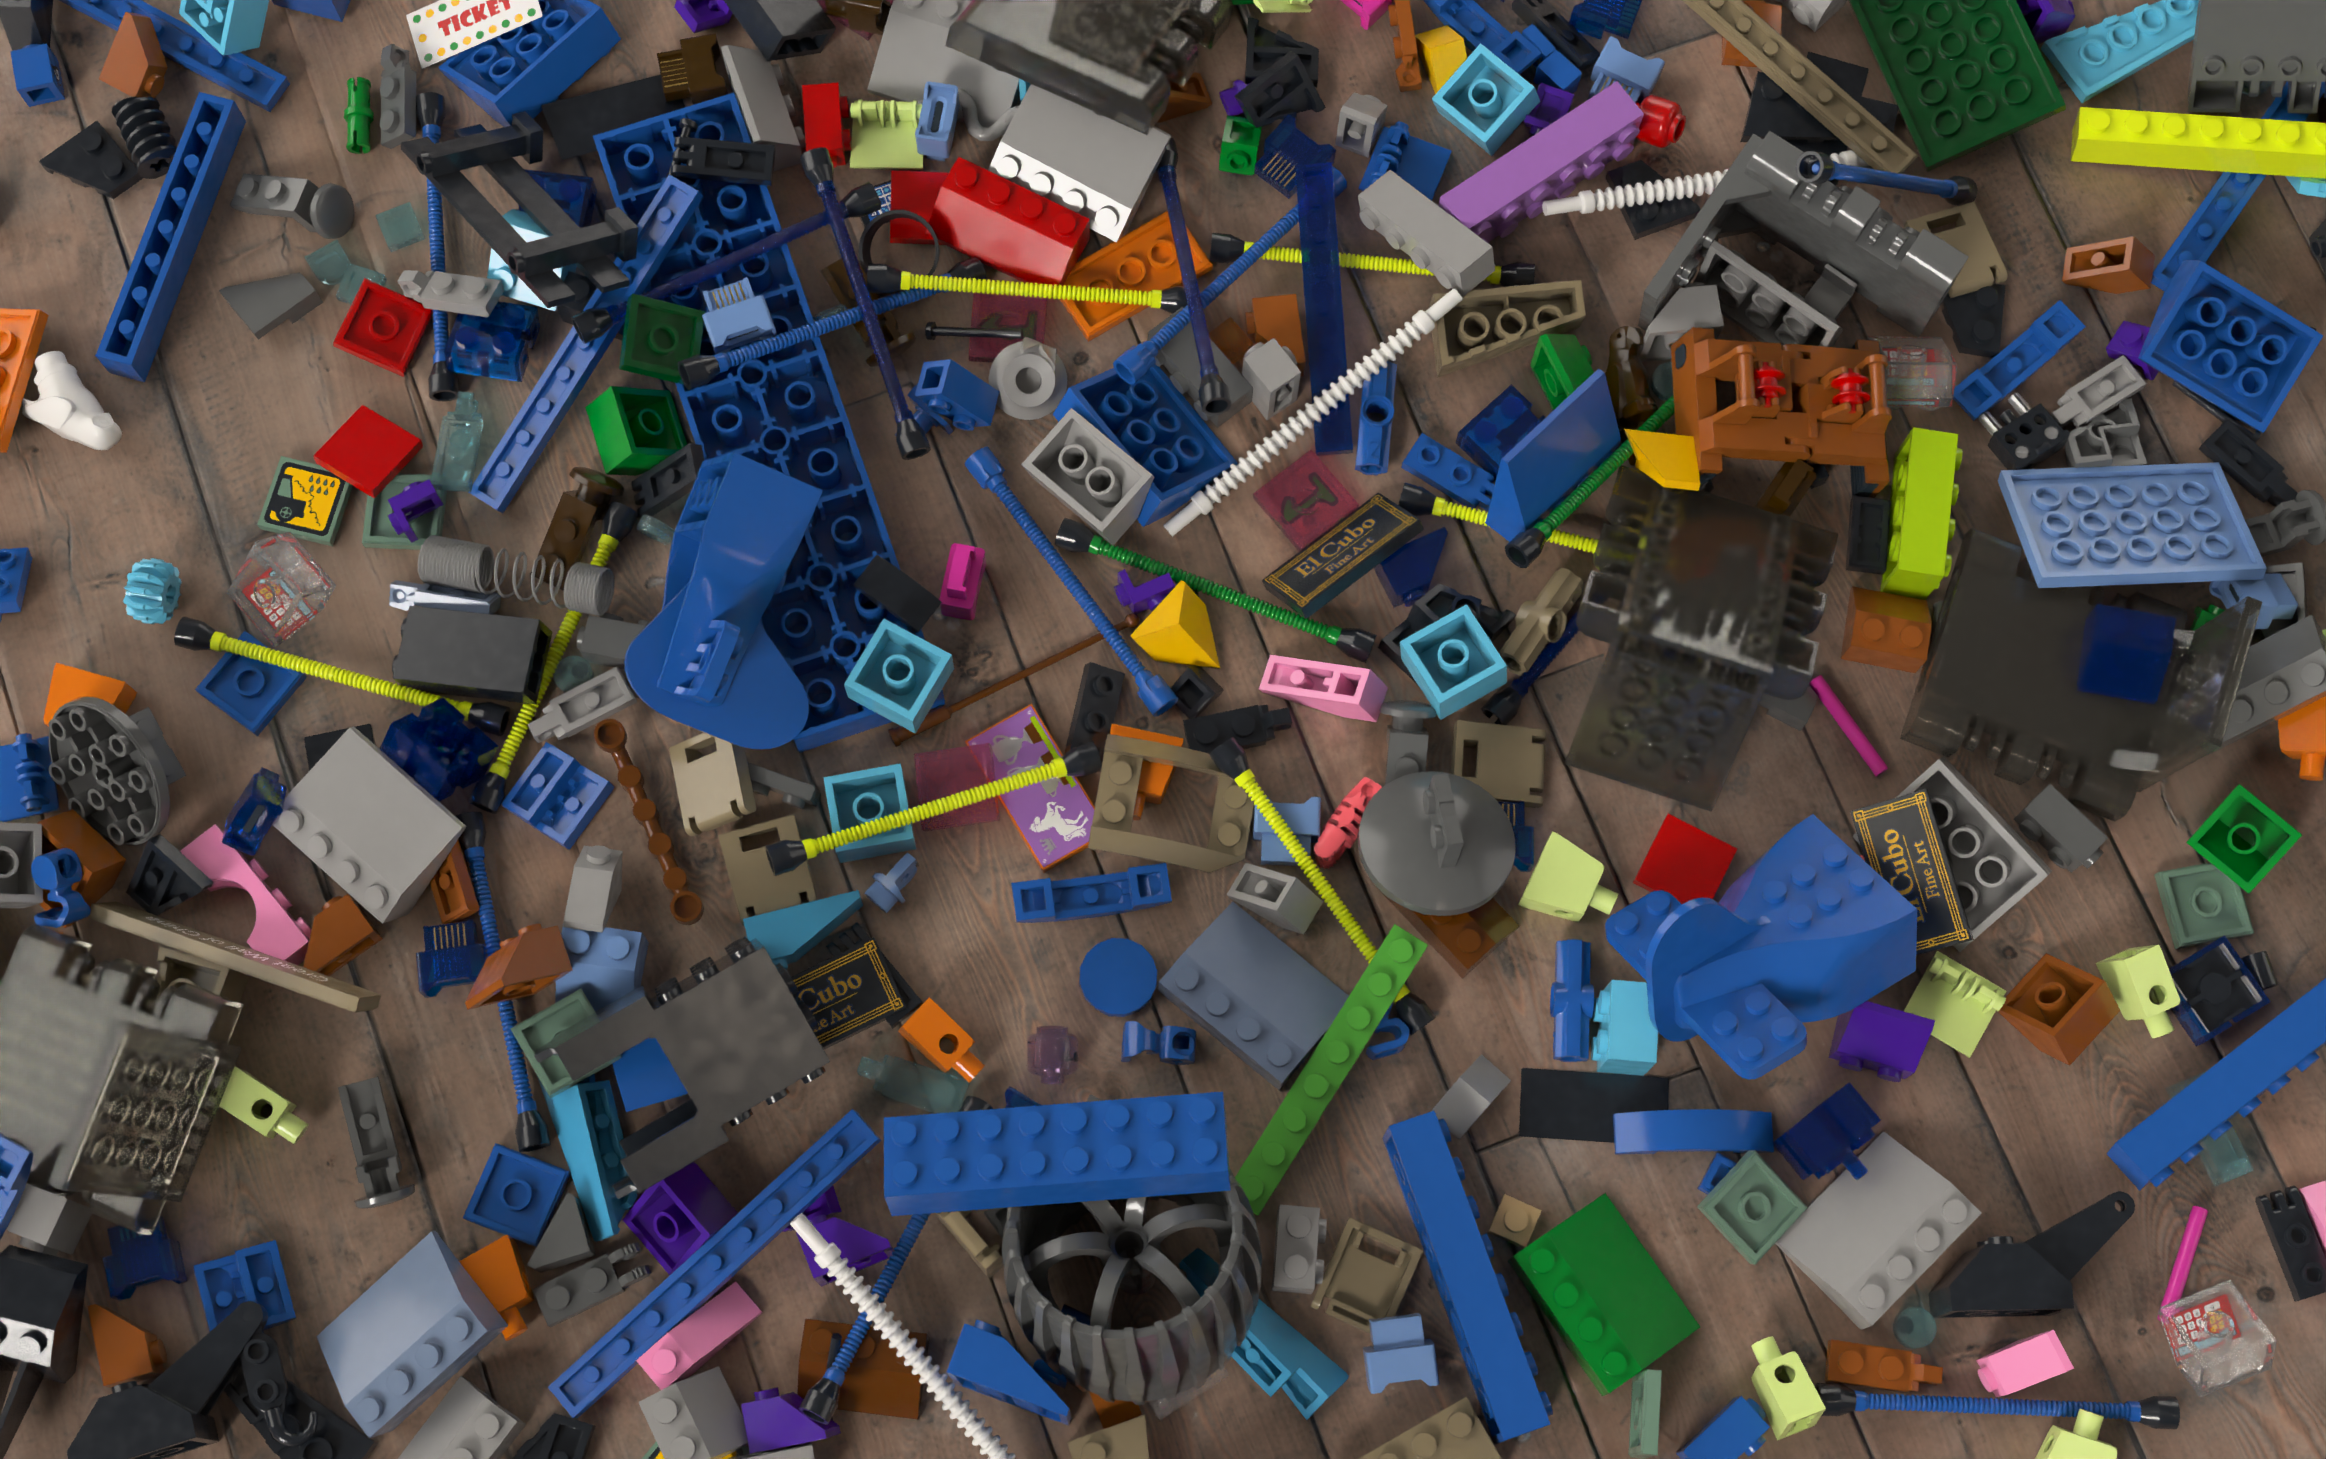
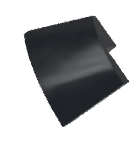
[1378,583,1516,685]

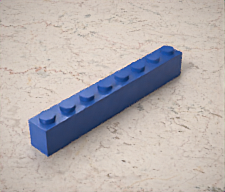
[95,92,246,382]
[2106,978,2326,1191]

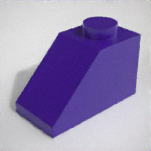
[741,1387,841,1454]

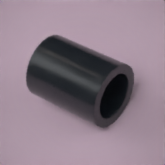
[2239,951,2279,992]

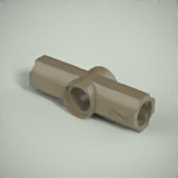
[1499,568,1585,676]

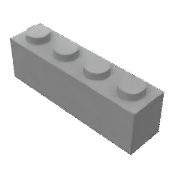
[1358,170,1495,297]

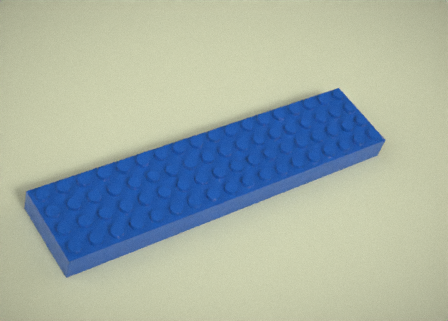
[593,93,945,753]

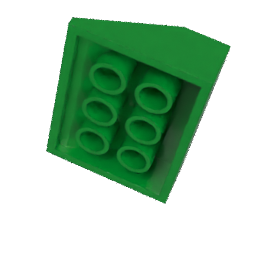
[1508,1193,1700,1396]

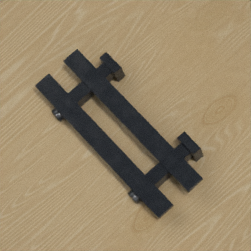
[401,111,638,308]

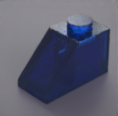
[1374,527,1448,608]

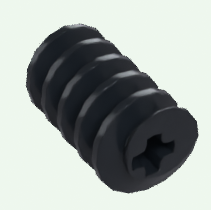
[111,97,177,179]

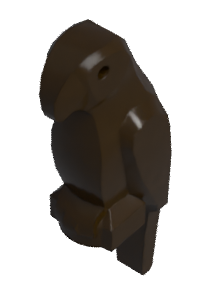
[1605,326,1658,466]

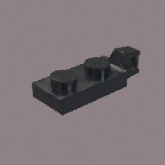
[2199,420,2298,507]
[1183,705,1292,754]

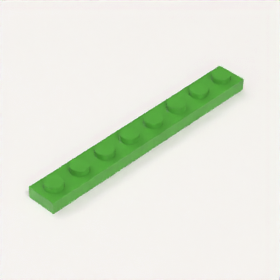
[1235,924,1428,1216]

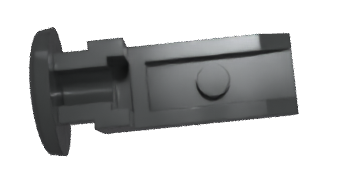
[230,174,354,239]
[2245,490,2326,557]
[1380,700,1437,785]
[338,1076,415,1209]

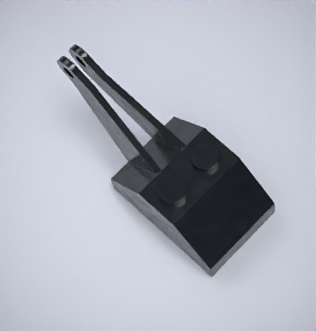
[1929,1191,2135,1318]
[0,1245,88,1459]

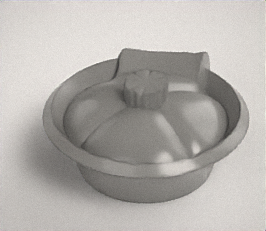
[989,337,1067,420]

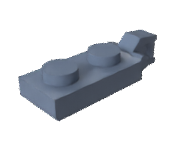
[389,580,501,614]

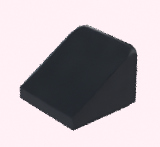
[1171,665,1224,719]

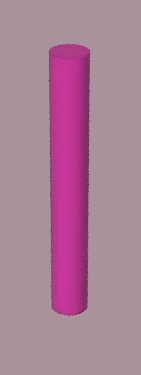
[1809,675,1888,777]
[2157,1206,2208,1323]

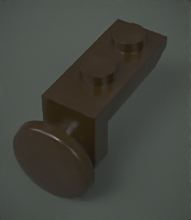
[820,252,916,367]
[530,467,624,591]

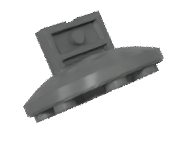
[49,697,186,845]
[1358,771,1515,916]

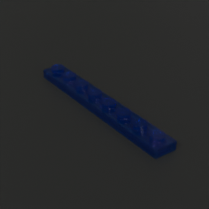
[1295,162,1353,456]

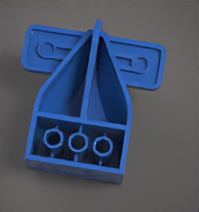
[624,452,823,749]
[1605,814,1917,1079]

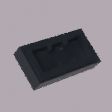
[1846,495,1891,575]

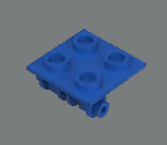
[1359,121,1452,201]
[0,733,60,822]

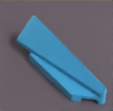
[536,1074,638,1242]
[1179,1248,1349,1420]

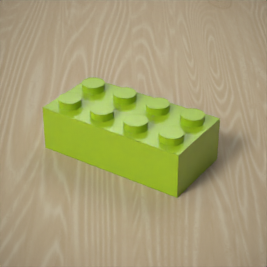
[1880,427,1963,600]

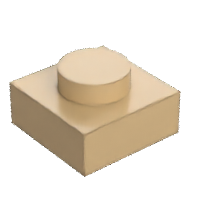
[1488,1194,1542,1249]

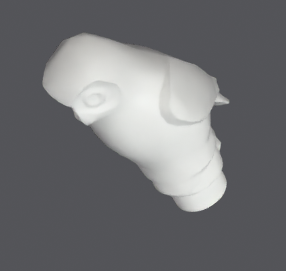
[22,351,122,450]

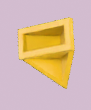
[1624,429,1701,491]
[1130,580,1220,668]

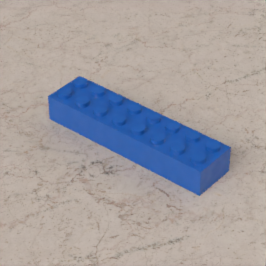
[884,1091,1231,1216]
[1382,1110,1553,1445]

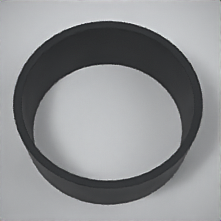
[859,210,940,292]

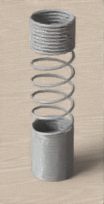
[418,535,614,616]

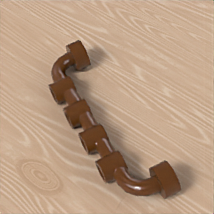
[594,719,704,925]

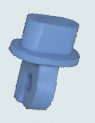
[864,852,917,913]

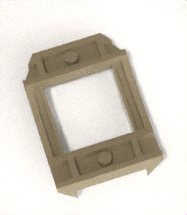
[1088,734,1256,874]

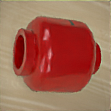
[1636,95,1686,148]

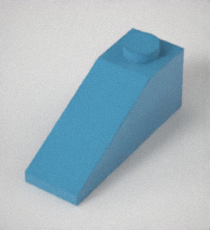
[743,890,863,970]

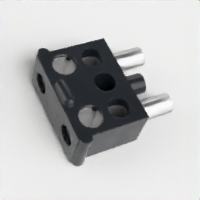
[1979,393,2070,470]

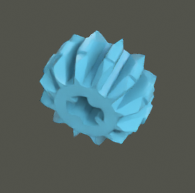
[123,558,182,624]

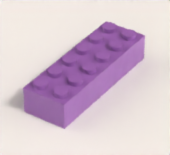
[1438,81,1644,244]

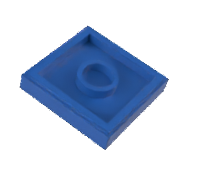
[195,631,307,737]
[463,1143,571,1247]

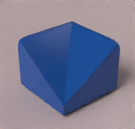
[1533,50,1582,94]

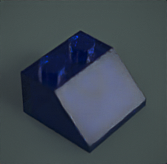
[2077,604,2176,704]

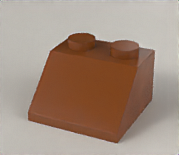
[1840,586,1932,673]
[37,809,126,929]
[465,923,573,1010]
[1998,953,2121,1066]

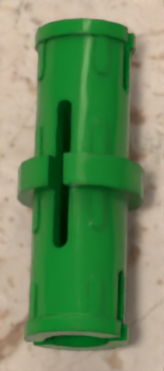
[344,77,374,154]

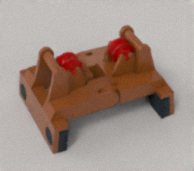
[1671,327,1892,498]

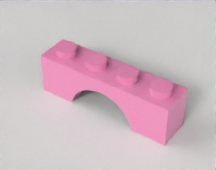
[180,824,312,965]

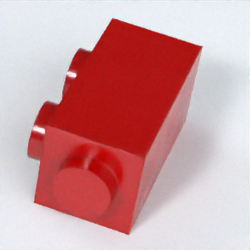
[802,82,852,168]

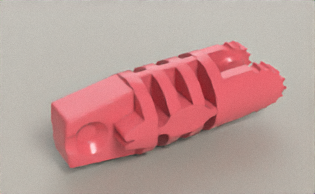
[1313,777,1382,869]

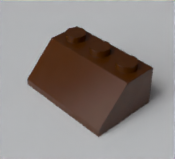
[1383,894,1520,979]
[797,1319,930,1420]

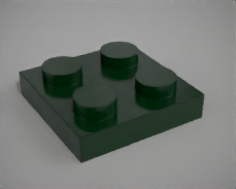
[619,294,705,385]

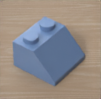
[555,927,649,1012]

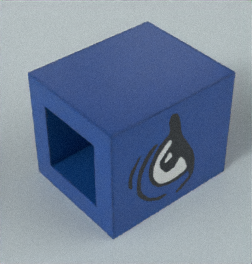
[10,43,65,107]

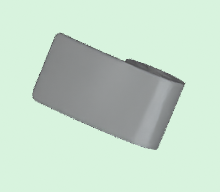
[1804,264,1858,320]

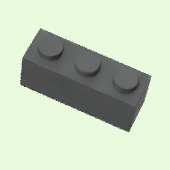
[1147,307,1253,428]

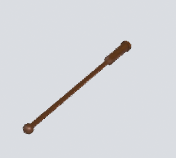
[888,613,1140,747]

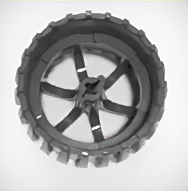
[1002,1168,1262,1405]

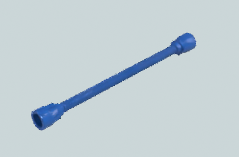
[1113,166,1347,385]
[965,447,1178,717]

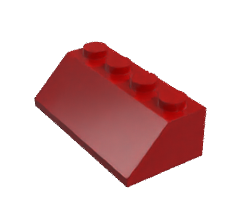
[925,156,1090,287]

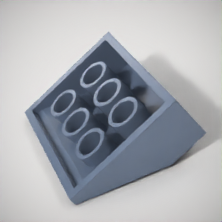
[1158,902,1349,1091]
[316,1231,508,1438]

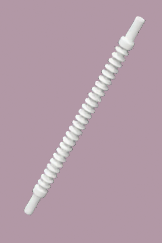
[1542,150,1869,216]
[1163,288,1463,537]
[790,1213,1016,1459]

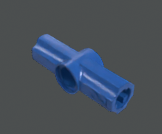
[1355,360,1397,476]
[1550,939,1594,1062]

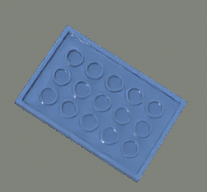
[1998,462,2267,588]

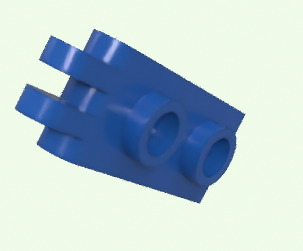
[1401,433,1495,511]

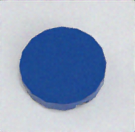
[1080,938,1157,1017]

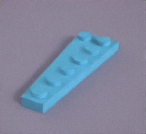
[2041,0,2198,103]

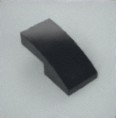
[852,555,942,633]

